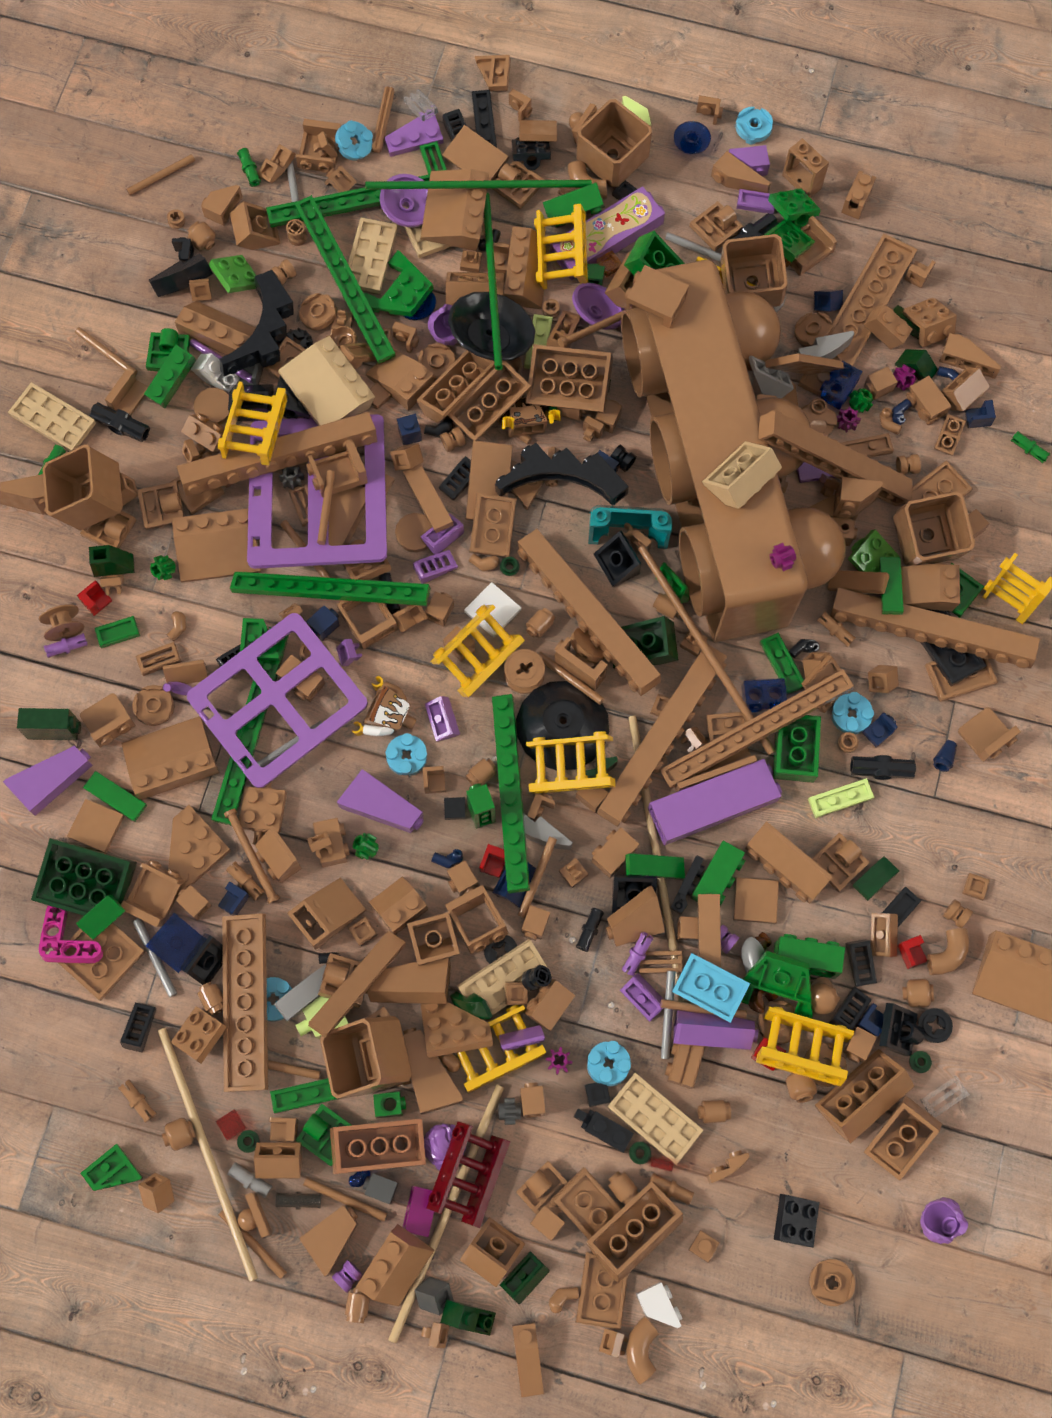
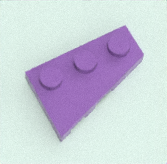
[385,108,443,157]

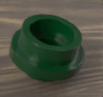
[500,557,520,576]
[909,1051,932,1073]
[237,1130,260,1153]
[629,1142,651,1165]

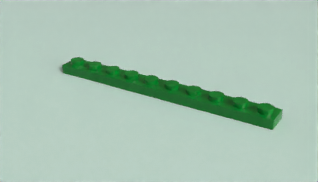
[266,174,430,228]
[294,195,396,364]
[230,572,431,606]
[211,627,290,826]
[492,694,530,893]

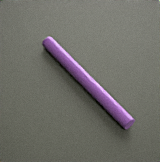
[190,339,252,383]

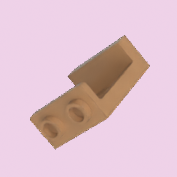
[296,119,341,173]
[790,216,837,276]
[624,265,689,328]
[306,441,368,497]
[554,637,608,691]
[121,859,185,927]

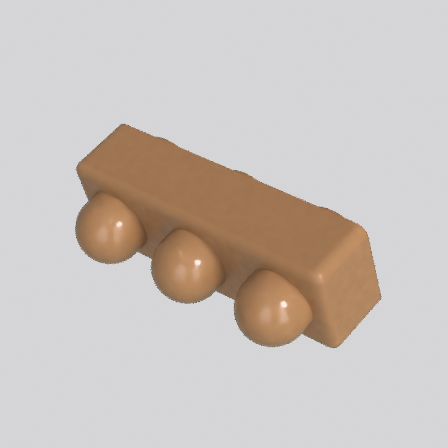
[621,259,845,643]

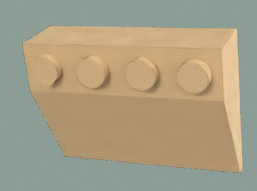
[278,336,375,426]

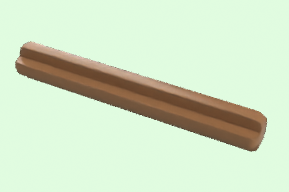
[372,86,395,153]

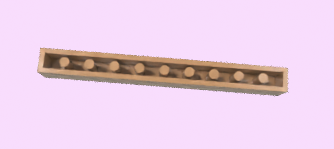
[758,410,912,506]
[177,412,377,496]
[517,529,661,696]
[831,588,1040,669]
[597,645,727,827]

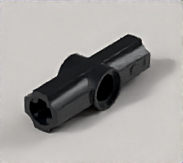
[733,213,779,239]
[89,402,150,442]
[850,755,916,780]

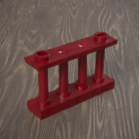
[426,1121,511,1228]

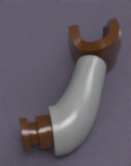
[741,932,778,1014]

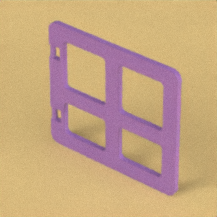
[187,613,368,788]

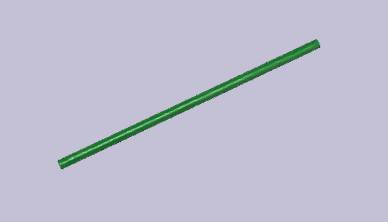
[365,180,592,190]
[484,193,503,371]

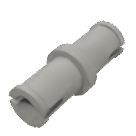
[227,1162,272,1199]

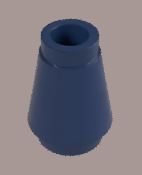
[933,740,957,772]

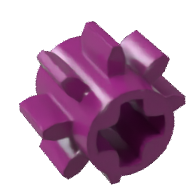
[893,364,917,391]
[837,407,861,433]
[770,543,797,571]
[546,1047,573,1075]

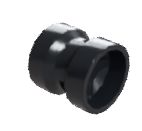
[610,444,637,472]
[521,965,552,991]

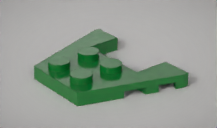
[364,250,434,317]
[741,951,813,1019]

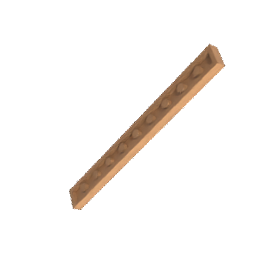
[660,669,854,789]

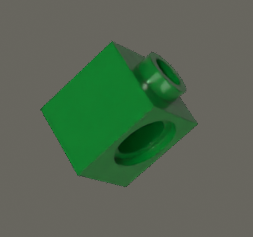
[373,1091,406,1118]

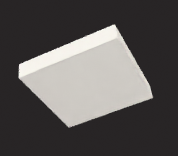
[464,582,521,638]

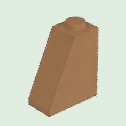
[605,886,665,947]
[299,1205,358,1276]

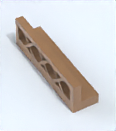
[674,747,757,792]

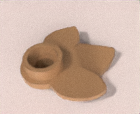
[802,398,837,433]

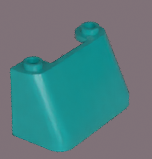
[588,505,672,549]

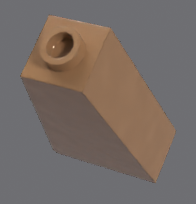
[329,486,366,546]
[365,957,451,1004]
[403,1028,463,1115]

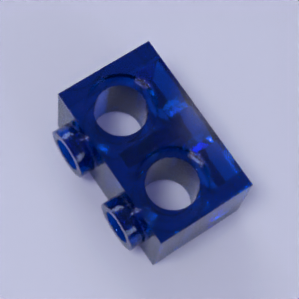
[820,360,863,410]
[741,678,787,712]

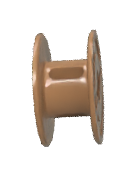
[38,604,85,641]
[504,649,545,694]

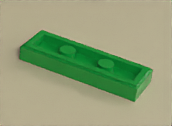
[879,557,904,615]
[760,632,804,695]
[83,771,147,822]
[625,853,685,880]
[270,1078,338,1114]

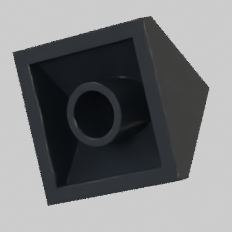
[594,531,641,587]
[612,875,657,913]
[179,933,223,985]

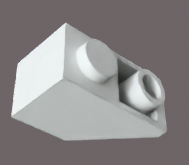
[191,353,240,394]
[636,1282,682,1328]

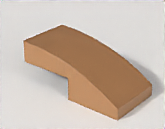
[258,144,296,184]

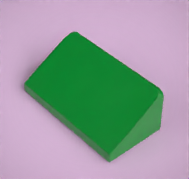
[657,562,689,603]
[76,895,126,940]

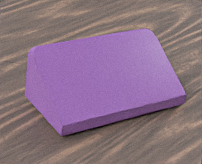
[421,513,464,555]
[425,696,460,742]
[620,973,664,1022]
[499,1025,545,1052]

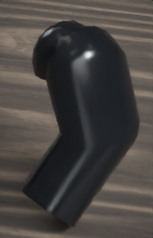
[478,229,501,252]
[424,419,453,438]
[789,639,820,658]

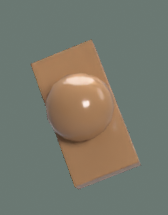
[569,103,597,144]
[339,343,376,369]
[237,1192,272,1238]

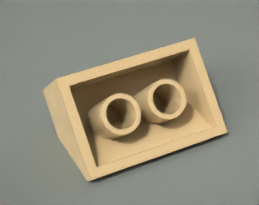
[702,441,782,509]

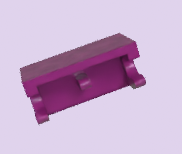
[402,1186,434,1237]

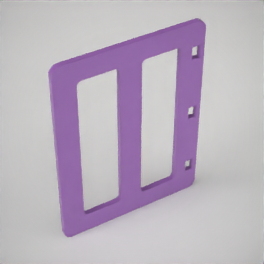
[247,414,387,569]

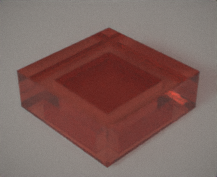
[216,1109,247,1141]
[649,1157,674,1172]

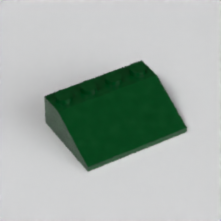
[31,838,137,924]

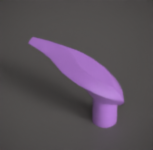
[163,682,193,695]

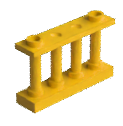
[534,204,588,290]
[218,381,288,465]
[982,553,1052,625]
[430,605,525,697]
[526,732,616,794]
[457,1005,546,1093]
[756,1007,854,1087]

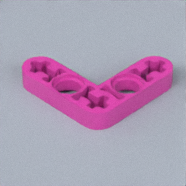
[39,905,103,963]

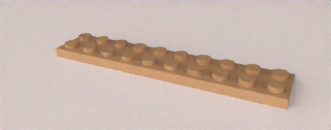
[798,233,918,403]

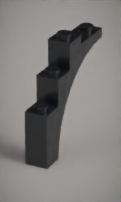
[219,270,294,377]
[495,443,629,506]

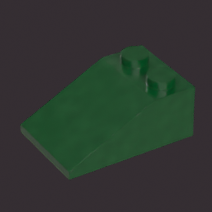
[613,616,679,669]

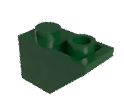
[89,545,135,577]
[440,1299,496,1336]

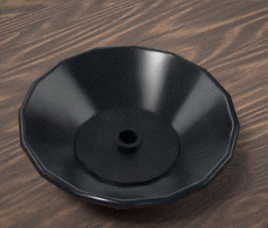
[448,292,536,361]
[516,681,610,771]

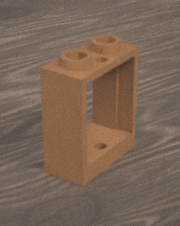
[782,138,829,198]
[337,600,398,650]
[445,885,508,954]

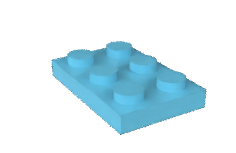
[672,953,750,1023]

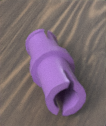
[44,633,88,658]
[622,932,654,976]

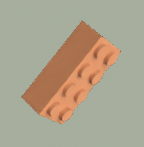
[330,1119,426,1174]

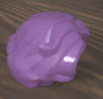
[428,304,458,345]
[424,1124,466,1170]
[920,1197,968,1244]

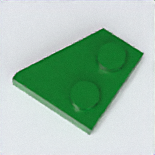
[240,618,280,661]

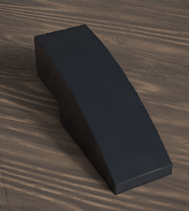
[148,253,213,297]

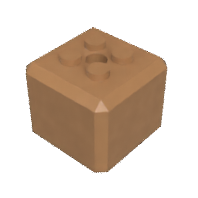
[576,99,652,187]
[720,234,788,307]
[43,444,123,531]
[893,492,975,566]
[320,1016,412,1099]

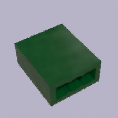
[17,708,81,740]

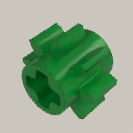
[849,388,873,413]
[150,555,176,580]
[352,833,379,860]

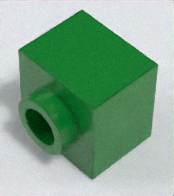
[587,264,605,286]

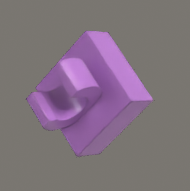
[336,639,362,666]

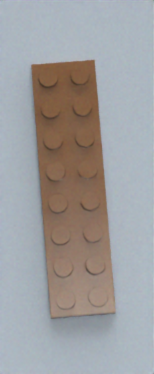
[222,913,268,1092]

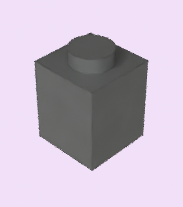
[363,1173,399,1205]

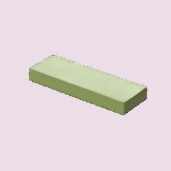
[524,314,553,369]
[808,778,874,818]

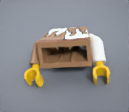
[352,676,416,736]

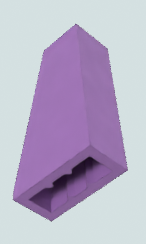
[3,746,93,816]
[337,769,424,833]
[673,1010,758,1050]

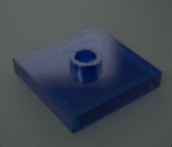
[145,913,202,974]

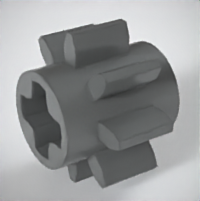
[279,466,305,490]
[498,1098,521,1125]

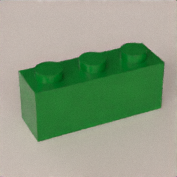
[543,183,605,228]
[144,345,196,408]
[466,784,496,829]
[691,840,746,906]

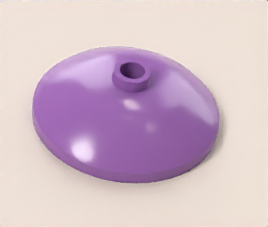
[380,174,428,227]
[572,283,624,330]

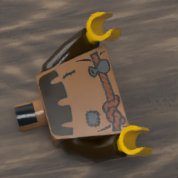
[499,396,561,438]

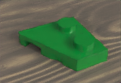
[80,1144,143,1191]

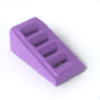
[413,550,458,584]

